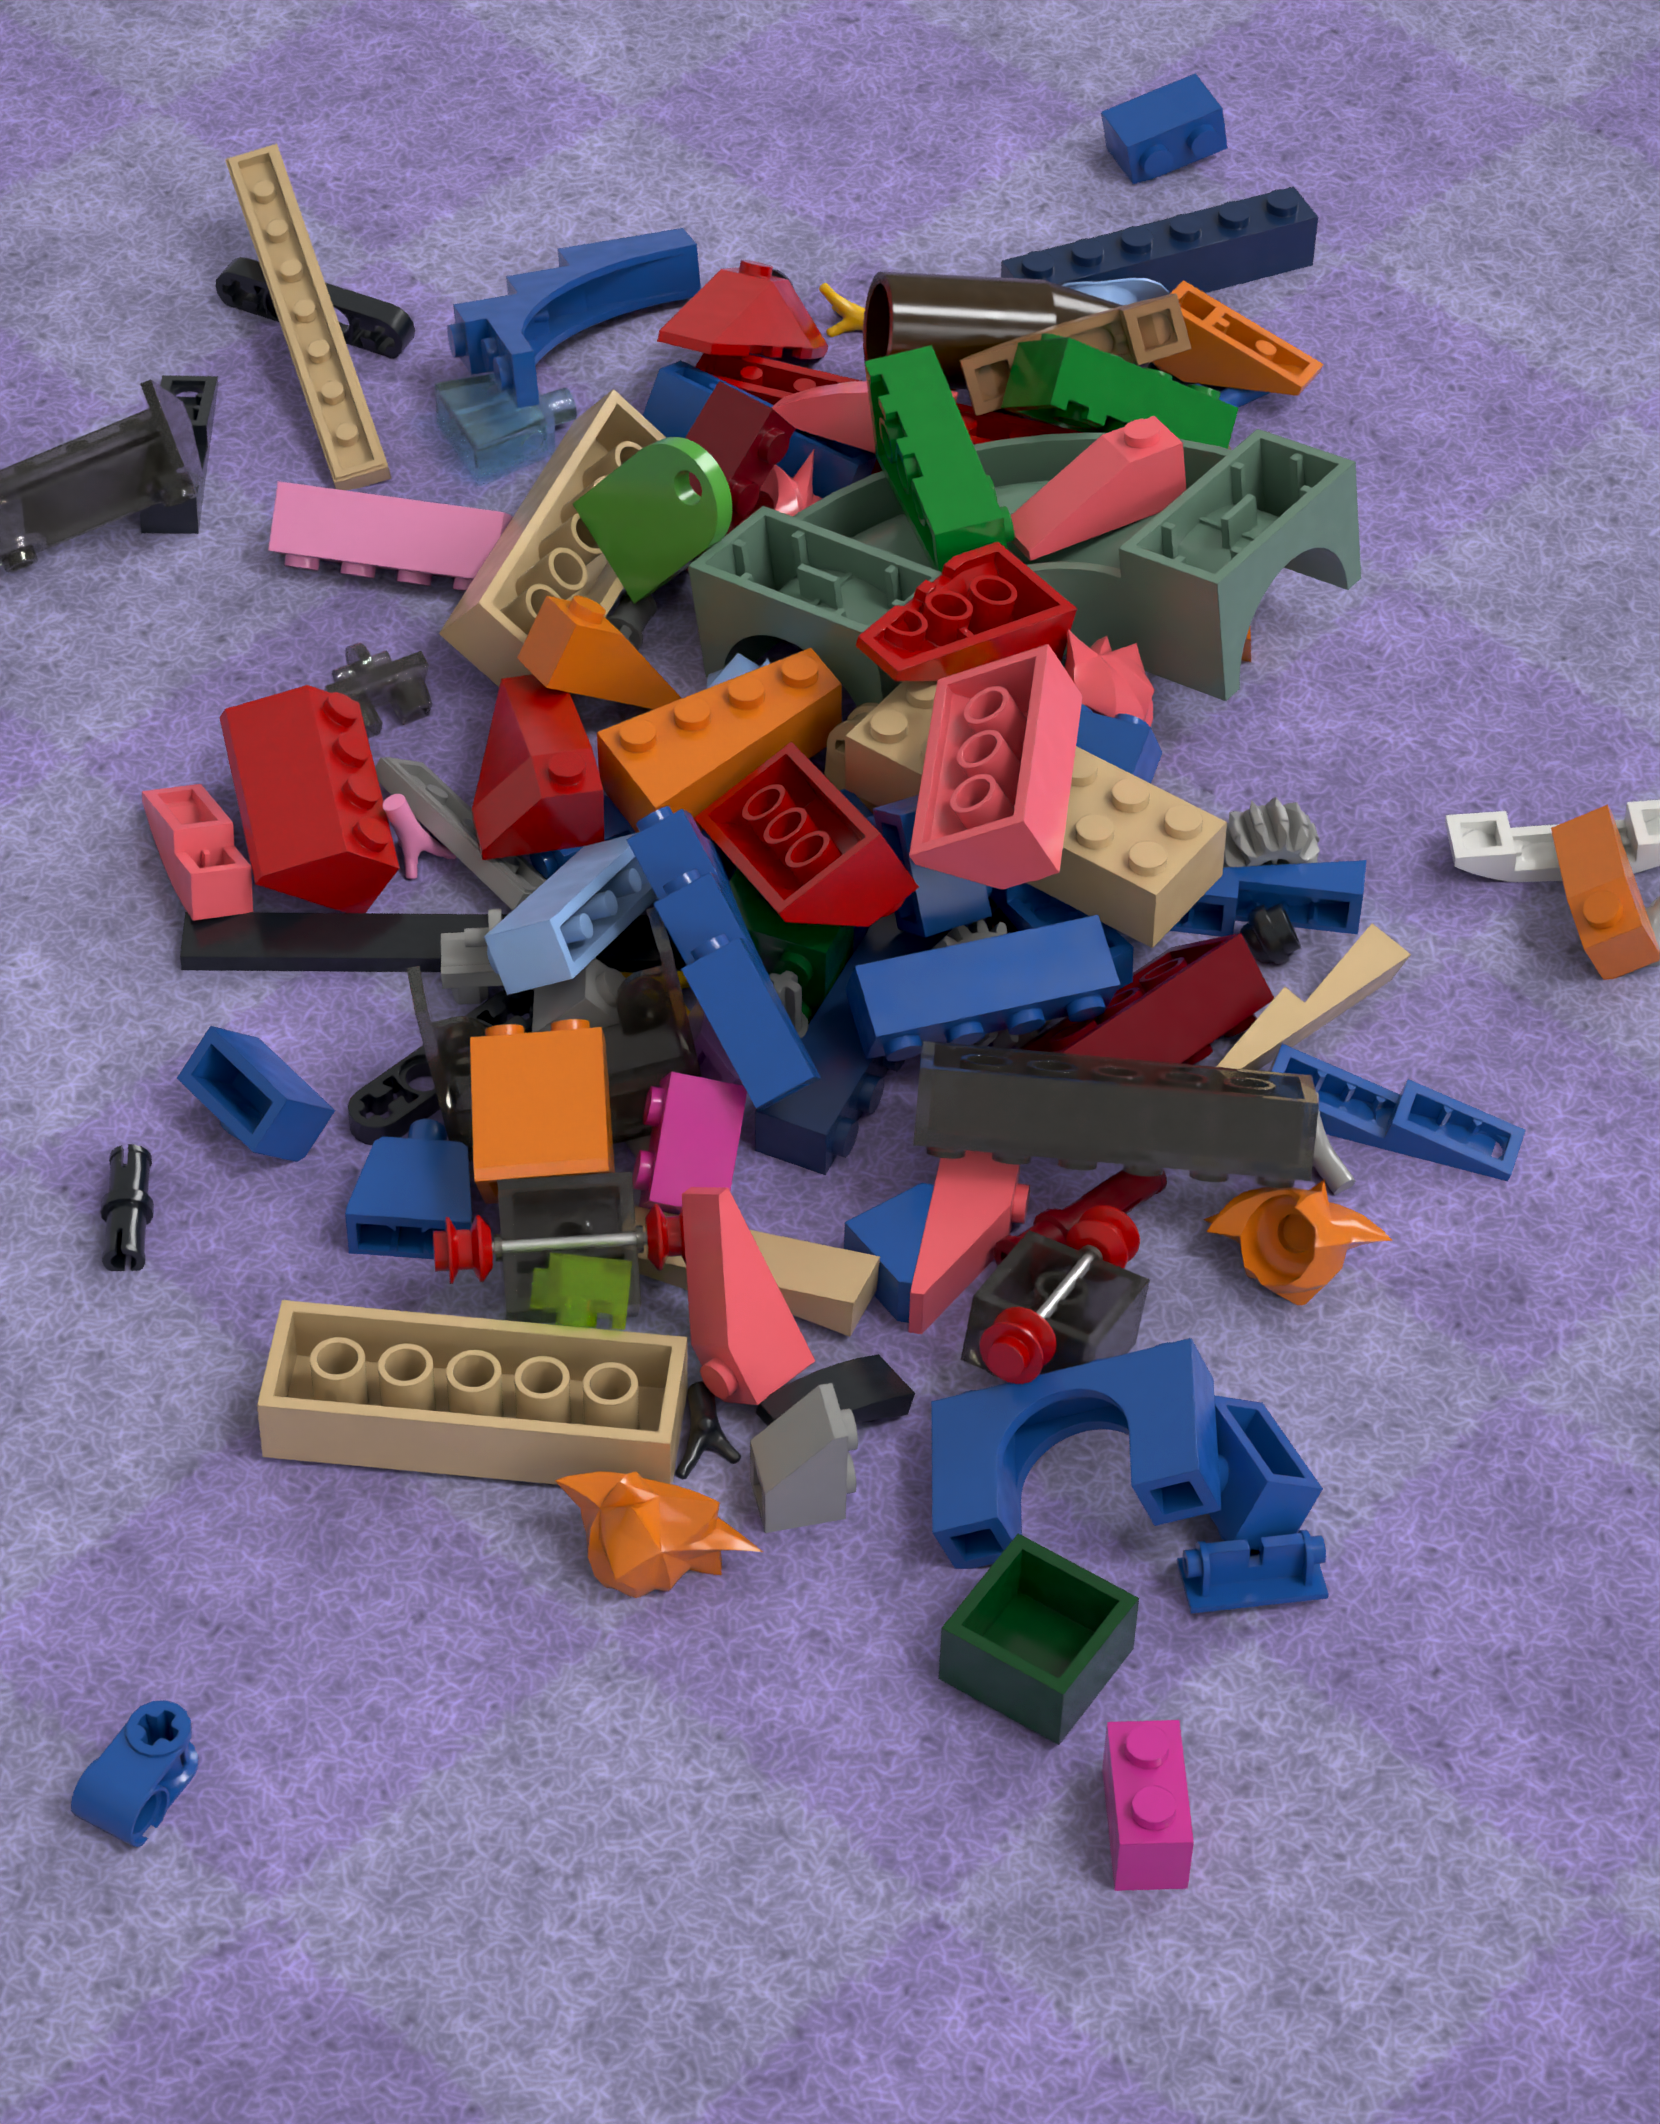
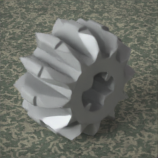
[1223,797,1320,868]

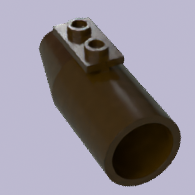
[863,271,1150,418]

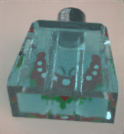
[435,373,577,486]

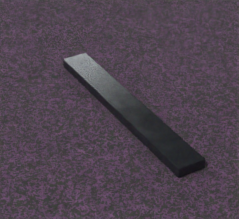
[180,912,682,974]

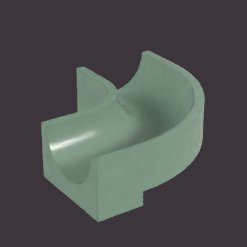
[688,429,1361,706]

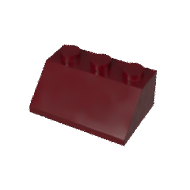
[683,381,796,574]

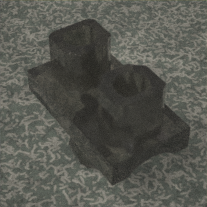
[324,642,432,739]

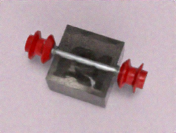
[433,1172,686,1323]
[961,1205,1150,1384]

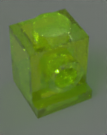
[530,1253,632,1331]

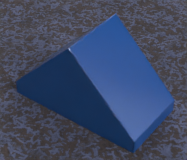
[844,1183,934,1323]

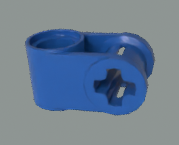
[71,1700,199,1847]

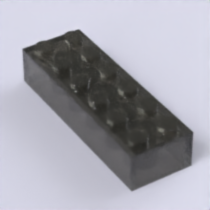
[913,1041,1319,1188]

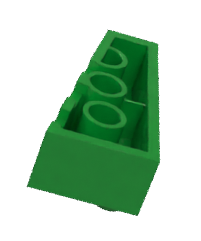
[1001,333,1239,449]
[864,345,1015,572]

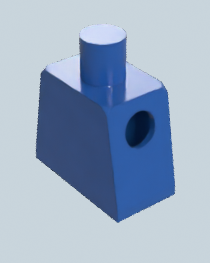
[345,1119,472,1259]

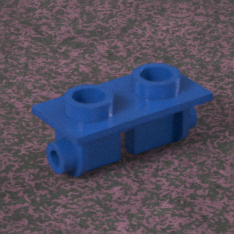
[1177,1530,1329,1614]

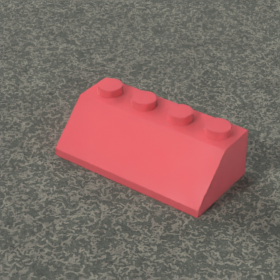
[909,644,1083,890]

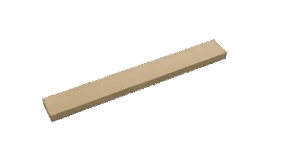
[225,144,392,490]

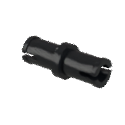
[100,1144,154,1271]

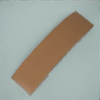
[959,293,1192,416]

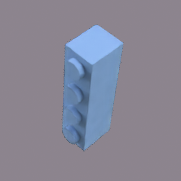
[484,832,657,995]

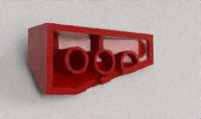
[657,260,828,359]
[856,542,1077,681]
[472,674,604,860]

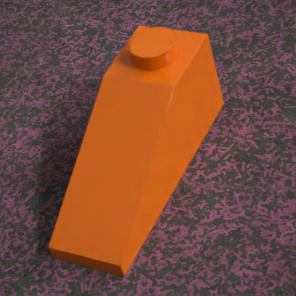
[1151,280,1324,396]
[517,595,682,709]
[1551,804,1660,980]

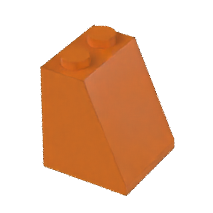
[470,1019,616,1204]

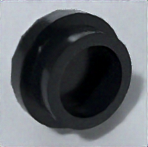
[1240,903,1301,964]

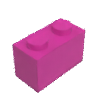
[632,1072,747,1215]
[1102,1720,1194,1891]

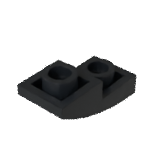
[755,1354,915,1426]

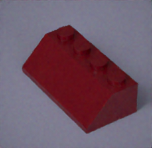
[992,933,1274,1130]

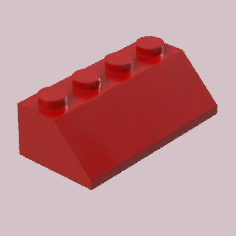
[219,685,400,913]
[694,741,919,927]

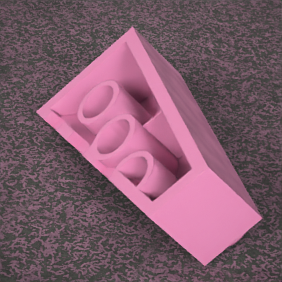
[268,481,513,591]

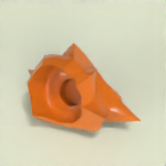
[1203,1180,1393,1305]
[554,1471,763,1598]

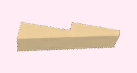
[1195,923,1411,1103]
[607,1206,880,1337]

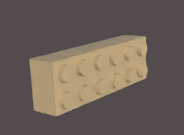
[439,389,666,687]
[845,681,1227,948]
[257,1300,688,1485]

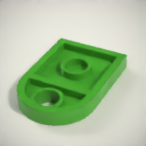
[573,437,732,603]

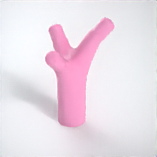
[382,794,456,879]

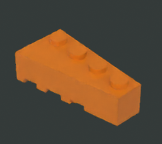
[597,648,842,833]

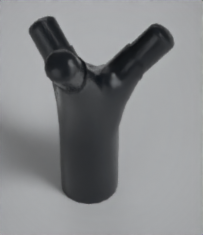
[675,1381,741,1479]

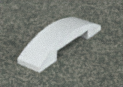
[1445,800,1660,883]

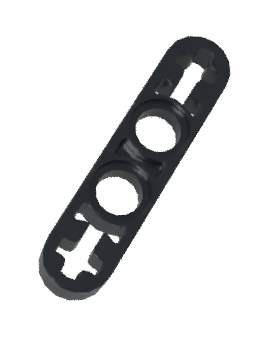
[215,257,415,359]
[348,989,534,1145]

